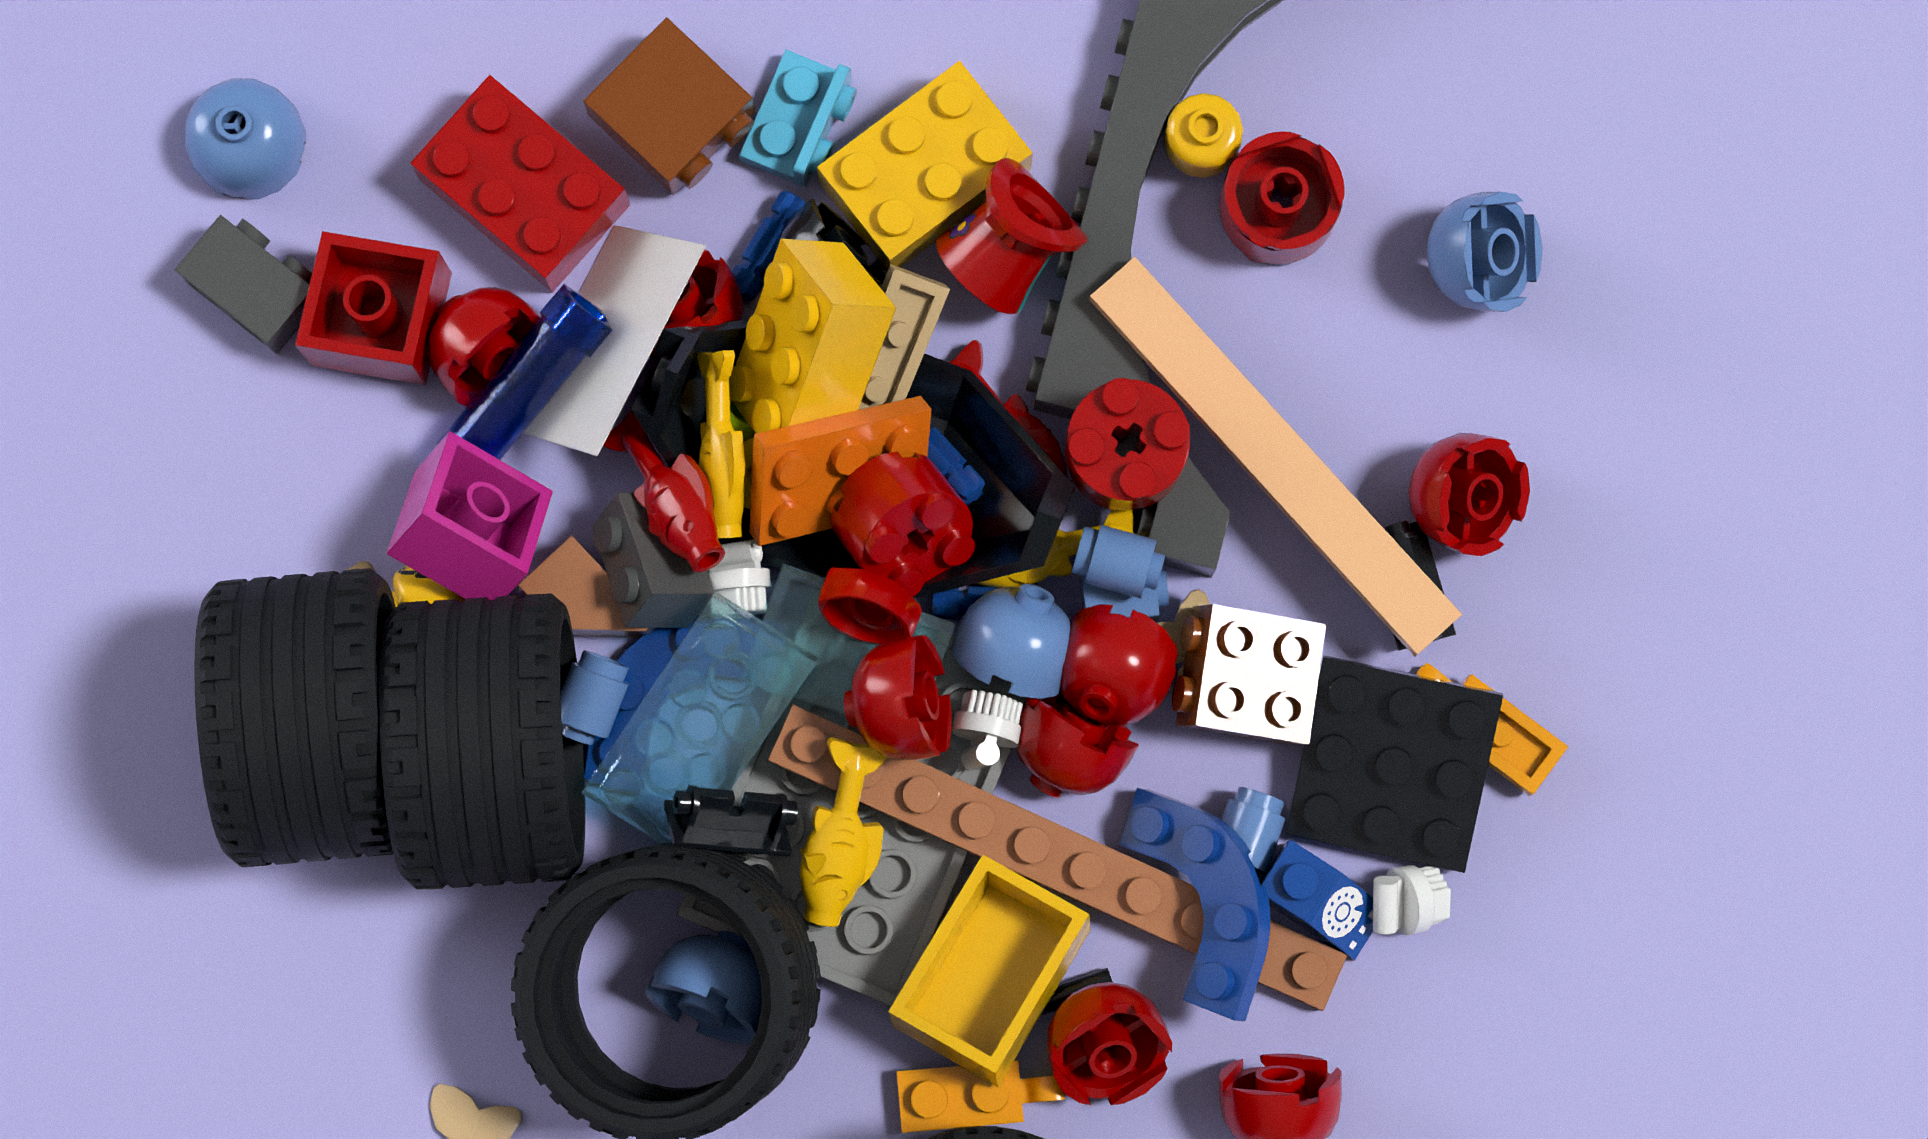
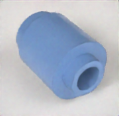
[1072,525,1166,599]
[560,650,629,745]
[1221,787,1285,874]

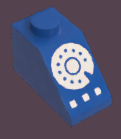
[1260,839,1373,961]

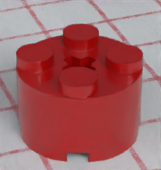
[1219,131,1345,264]
[1065,378,1190,510]
[831,452,975,597]

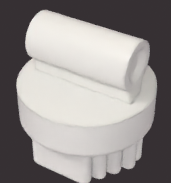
[708,539,771,618]
[952,689,1023,771]
[1373,865,1451,936]

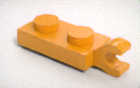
[1415,663,1569,796]
[896,1061,1065,1133]

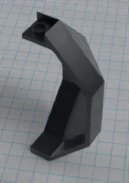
[630,319,1075,599]

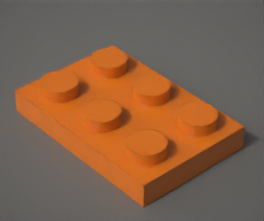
[749,396,931,546]

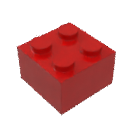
[295,231,452,385]

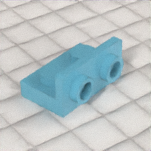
[739,49,857,188]

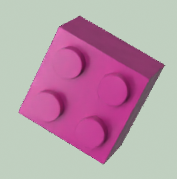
[386,431,553,600]

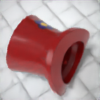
[936,158,1088,314]

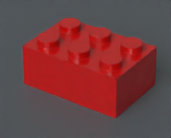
[410,74,630,293]

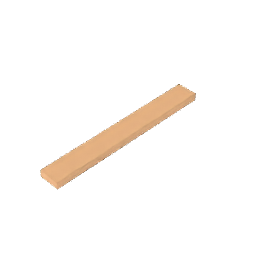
[1089,257,1462,657]

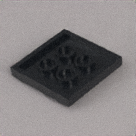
[1286,655,1503,873]

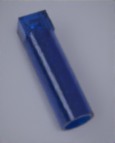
[437,284,613,460]

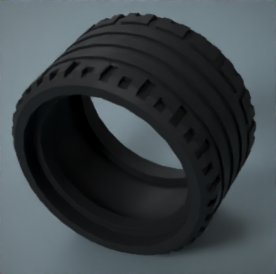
[194,568,396,868]
[379,593,586,890]
[511,843,821,1139]

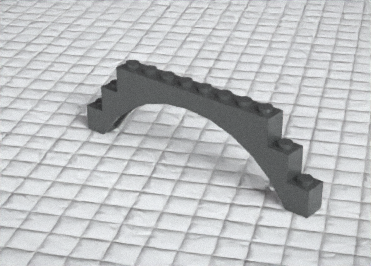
[1026,0,1284,578]

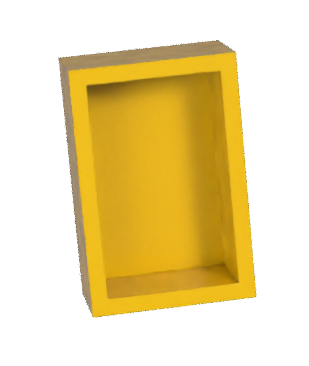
[817,60,1033,271]
[729,239,896,433]
[888,854,1091,1087]

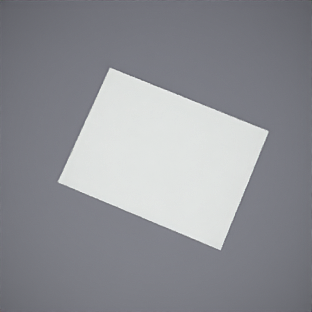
[508,225,706,456]

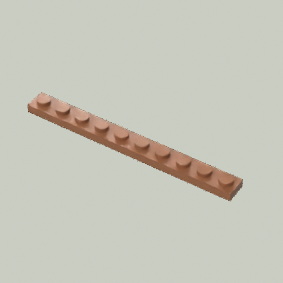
[767,704,1347,1011]

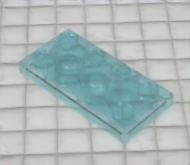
[582,591,818,844]

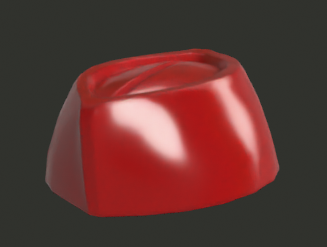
[817,567,922,645]

